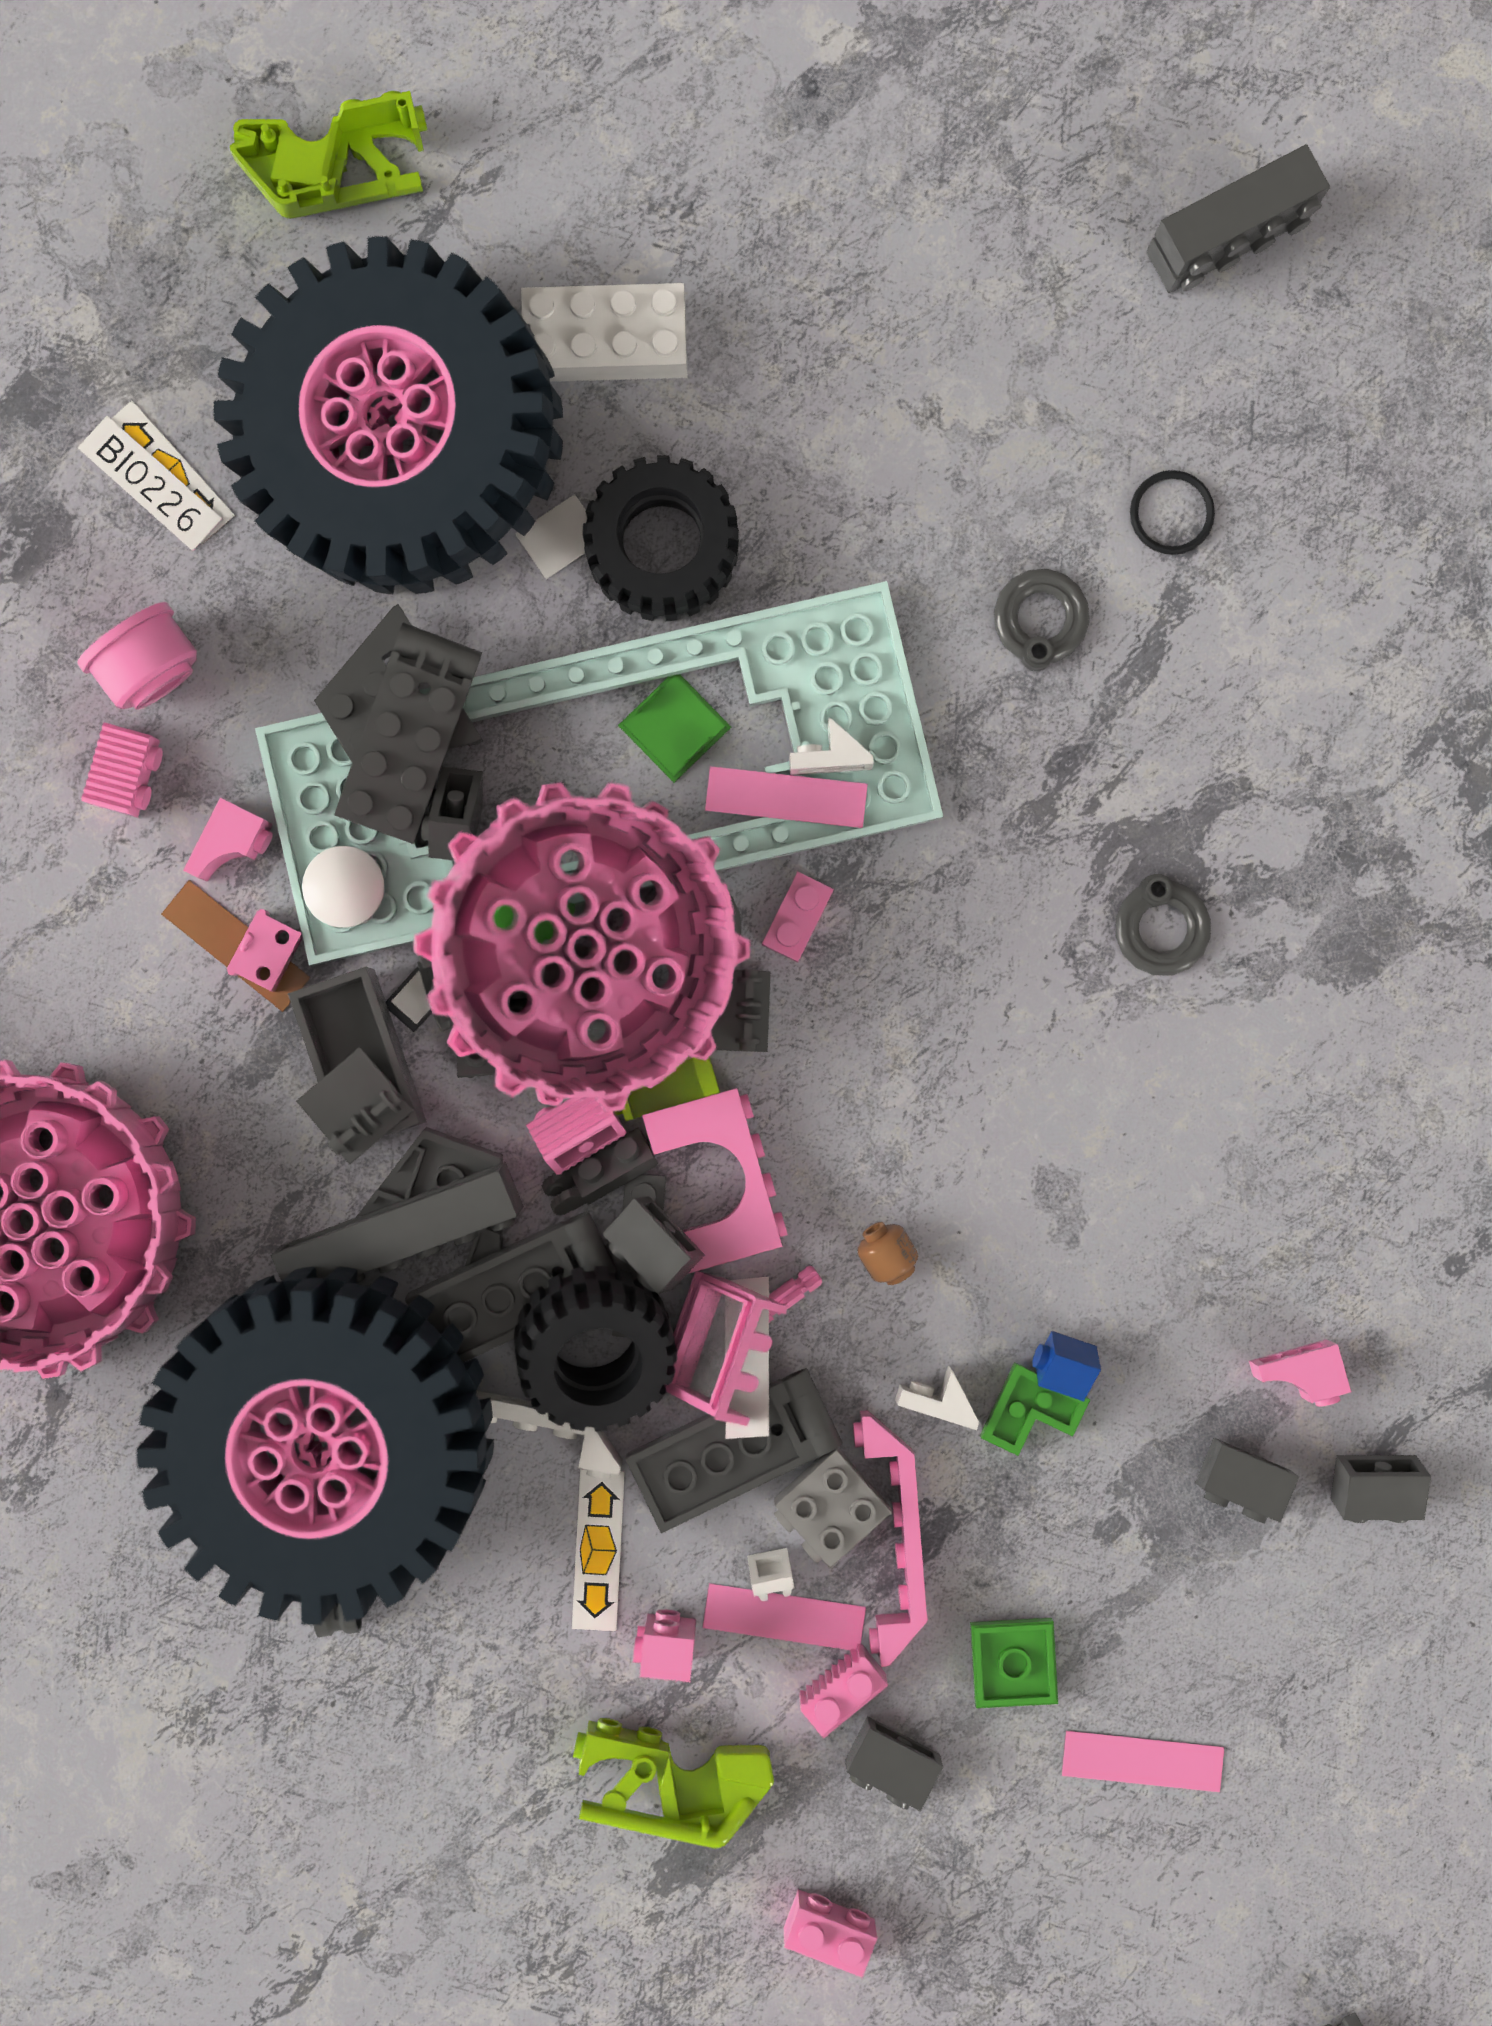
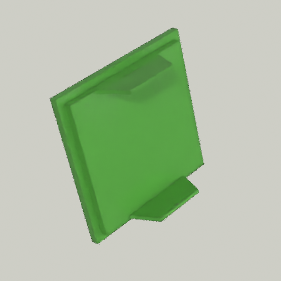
[618,674,732,783]

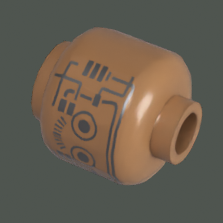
[857,1222,918,1285]

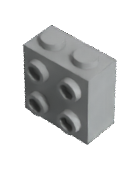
[774,1447,892,1568]

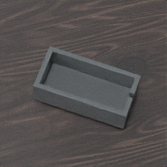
[1146,144,1330,293]
[288,967,427,1138]

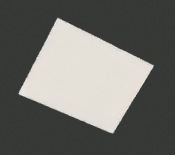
[515,494,587,579]

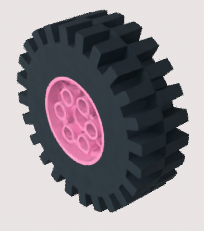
[213,236,563,594]
[136,1267,494,1625]

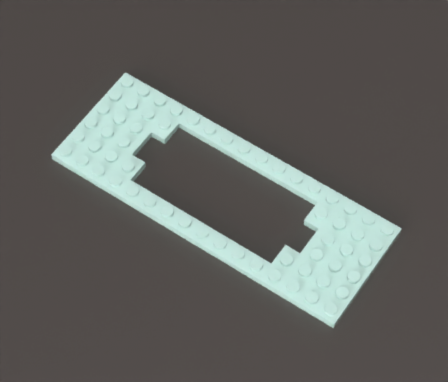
[255,581,943,966]

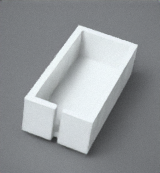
[521,283,688,382]

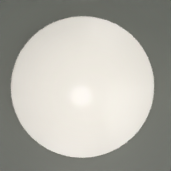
[302,846,385,928]

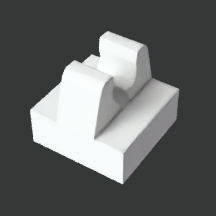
[747,1548,794,1601]

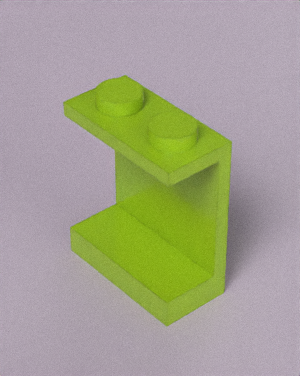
[615,1056,720,1122]

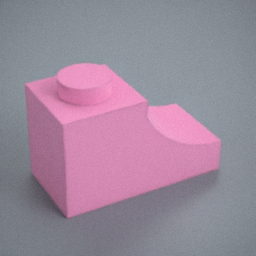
[183,798,273,882]
[1249,1339,1351,1407]

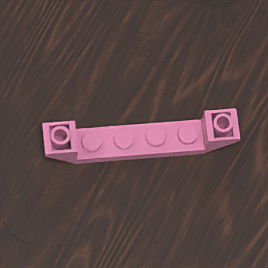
[853,1410,927,1667]

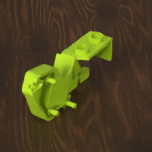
[229,91,428,218]
[573,1718,774,1848]

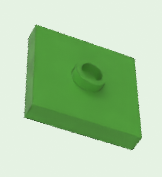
[970,1617,1058,1708]

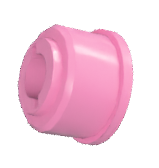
[77,602,197,710]

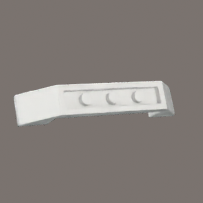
[477,1390,623,1480]

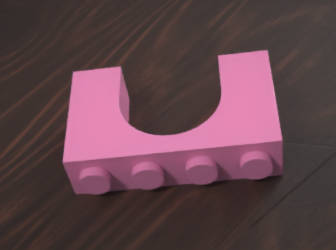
[642,1088,788,1274]

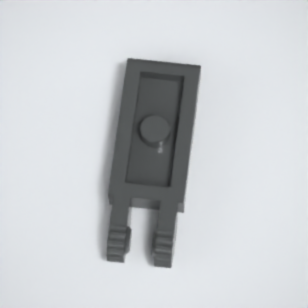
[541,1127,658,1216]

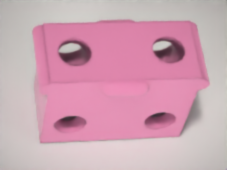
[227,909,303,992]

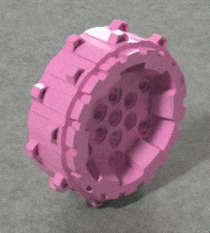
[414,782,750,1113]
[0,1060,196,1379]

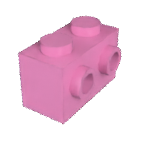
[633,1609,696,1682]
[784,1889,877,1978]

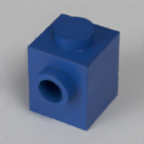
[1032,1331,1101,1401]

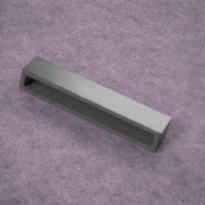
[270,1162,524,1283]

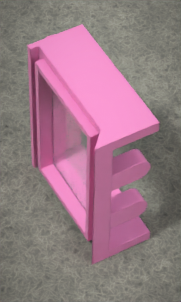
[665,1271,788,1426]

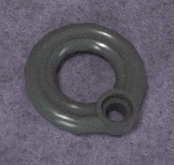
[994,569,1090,672]
[1115,874,1211,976]

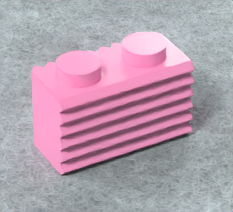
[82,723,163,818]
[526,1098,627,1175]
[799,1644,889,1738]

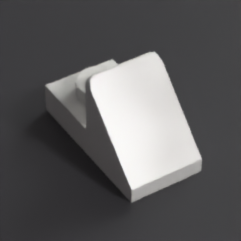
[789,718,874,775]
[895,1366,979,1430]

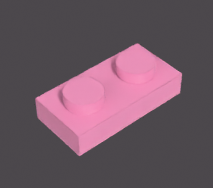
[762,872,834,963]

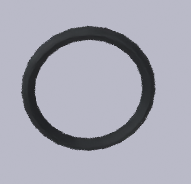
[1130,470,1215,555]

